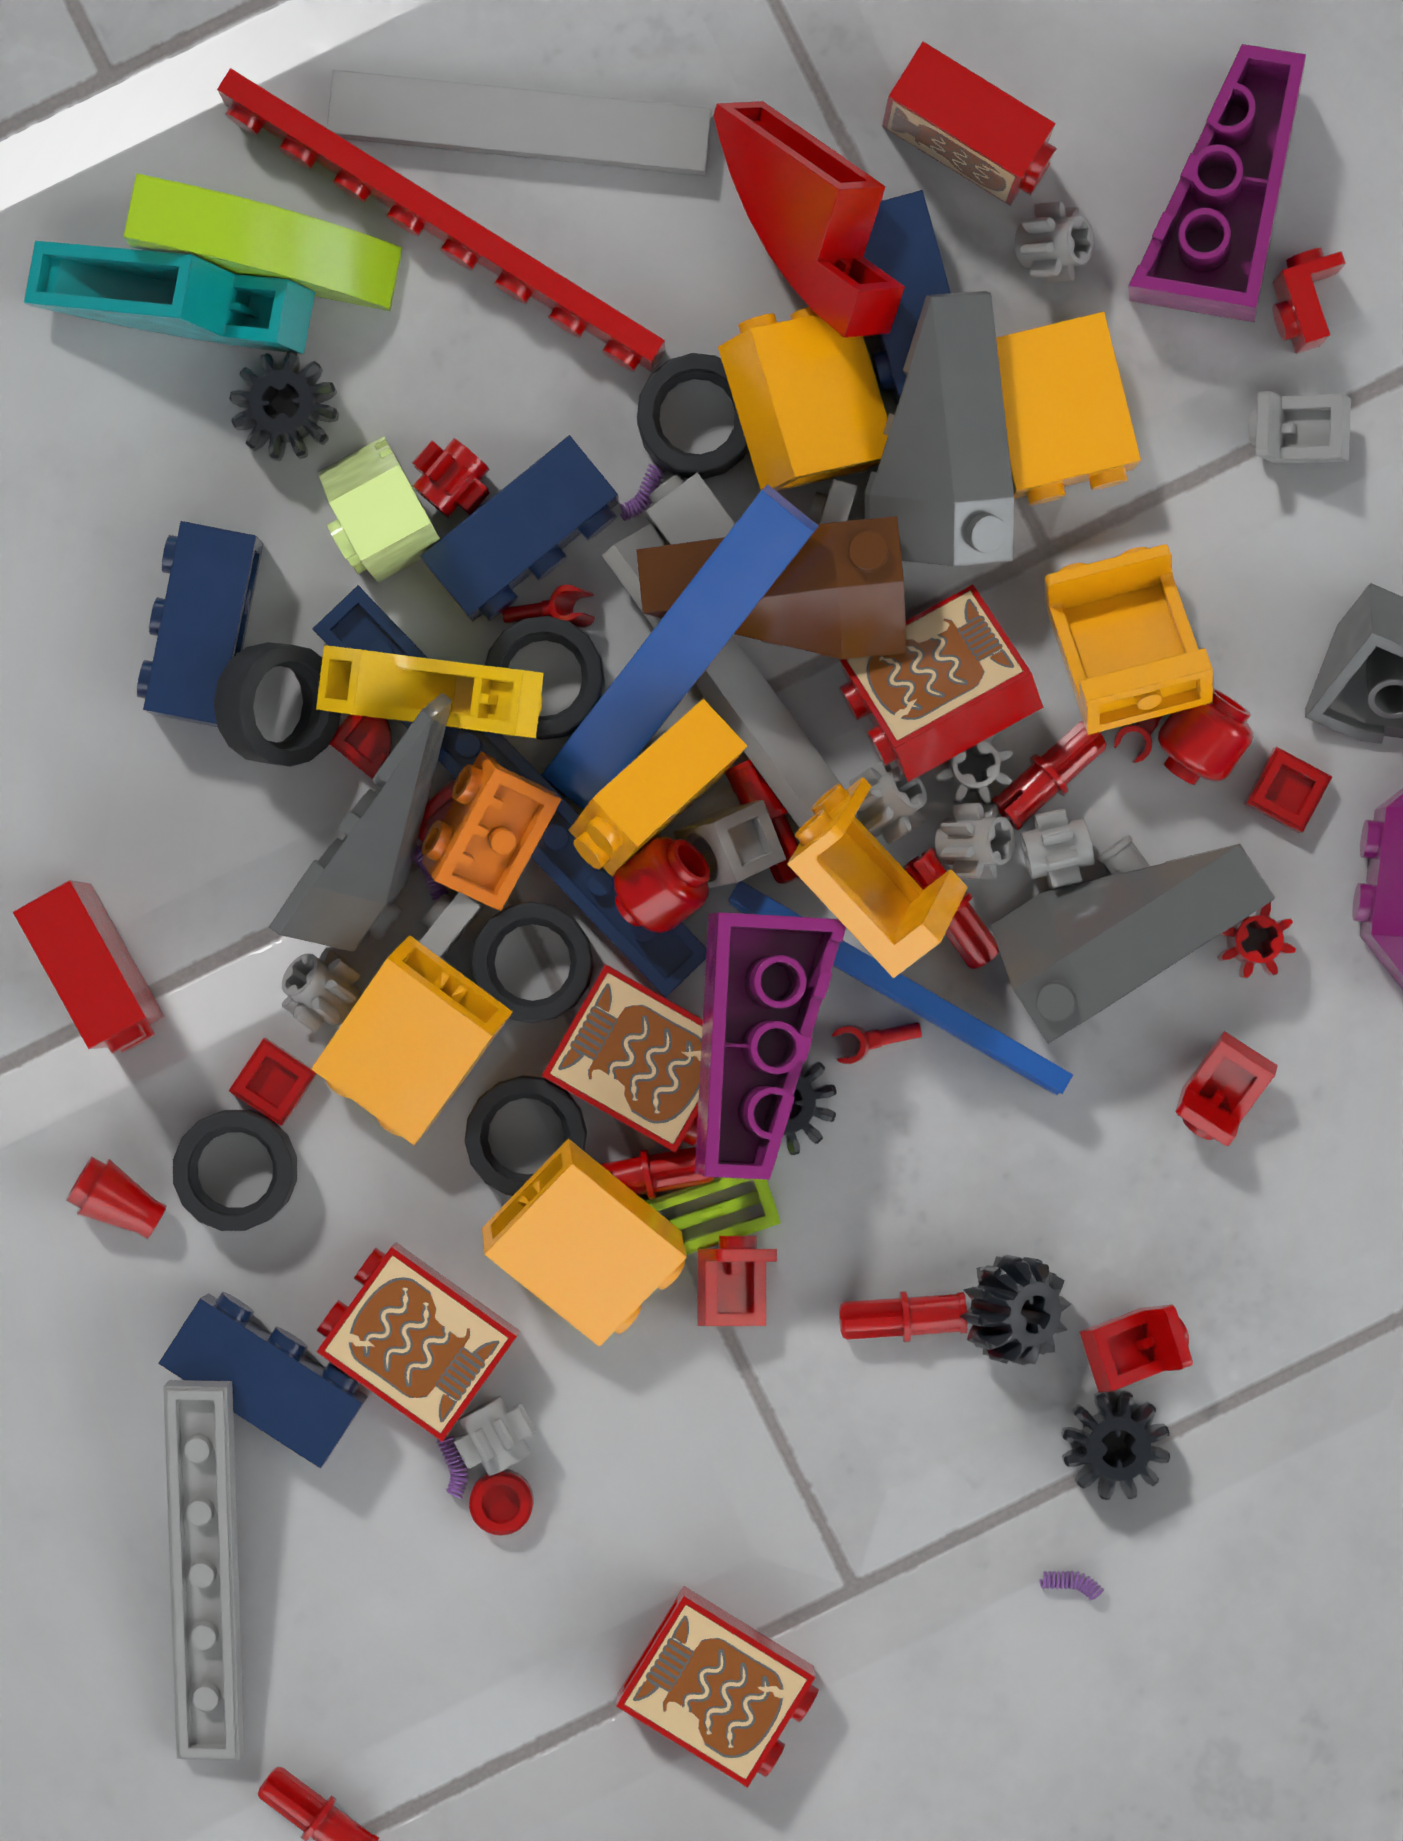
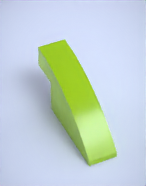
[123,173,403,311]

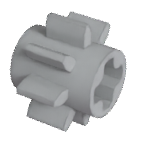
[1015,201,1094,283]
[935,735,1013,804]
[849,761,926,844]
[935,803,1015,879]
[1020,808,1094,889]
[282,948,361,1032]
[454,1396,536,1476]

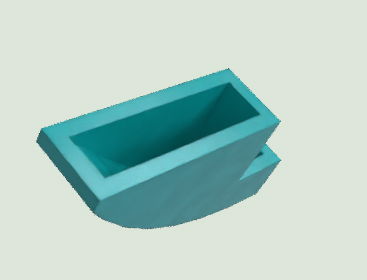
[24,240,315,354]

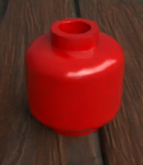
[1157,688,1254,785]
[614,836,710,933]

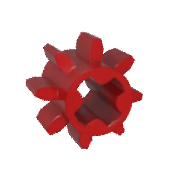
[412,438,490,518]
[1217,902,1296,978]

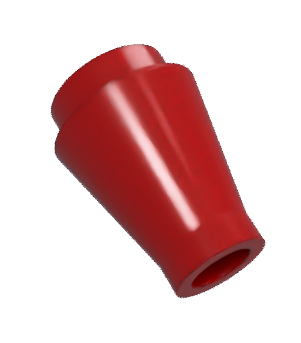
[66,1156,167,1239]

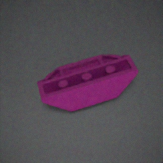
[1352,788,1403,990]

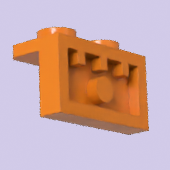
[422,752,562,911]

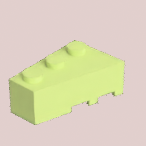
[318,436,440,583]

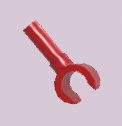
[502,585,595,628]
[1114,715,1164,763]
[831,1022,922,1064]

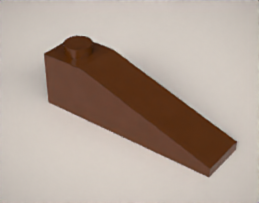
[636,516,907,660]

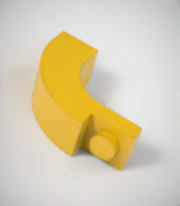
[316,645,544,738]

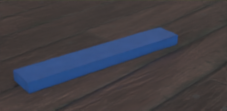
[541,484,819,810]
[728,881,1073,1095]

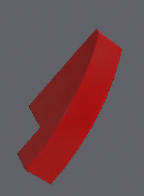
[713,101,905,338]

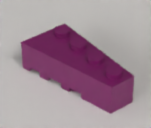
[1128,44,1306,323]
[695,912,846,1180]

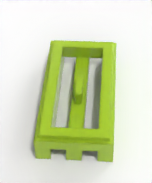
[645,1177,781,1255]

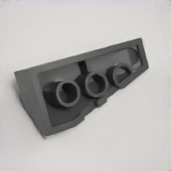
[865,291,1014,566]
[1305,583,1403,744]
[269,693,453,952]
[990,844,1275,1044]

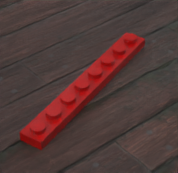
[217,68,666,372]

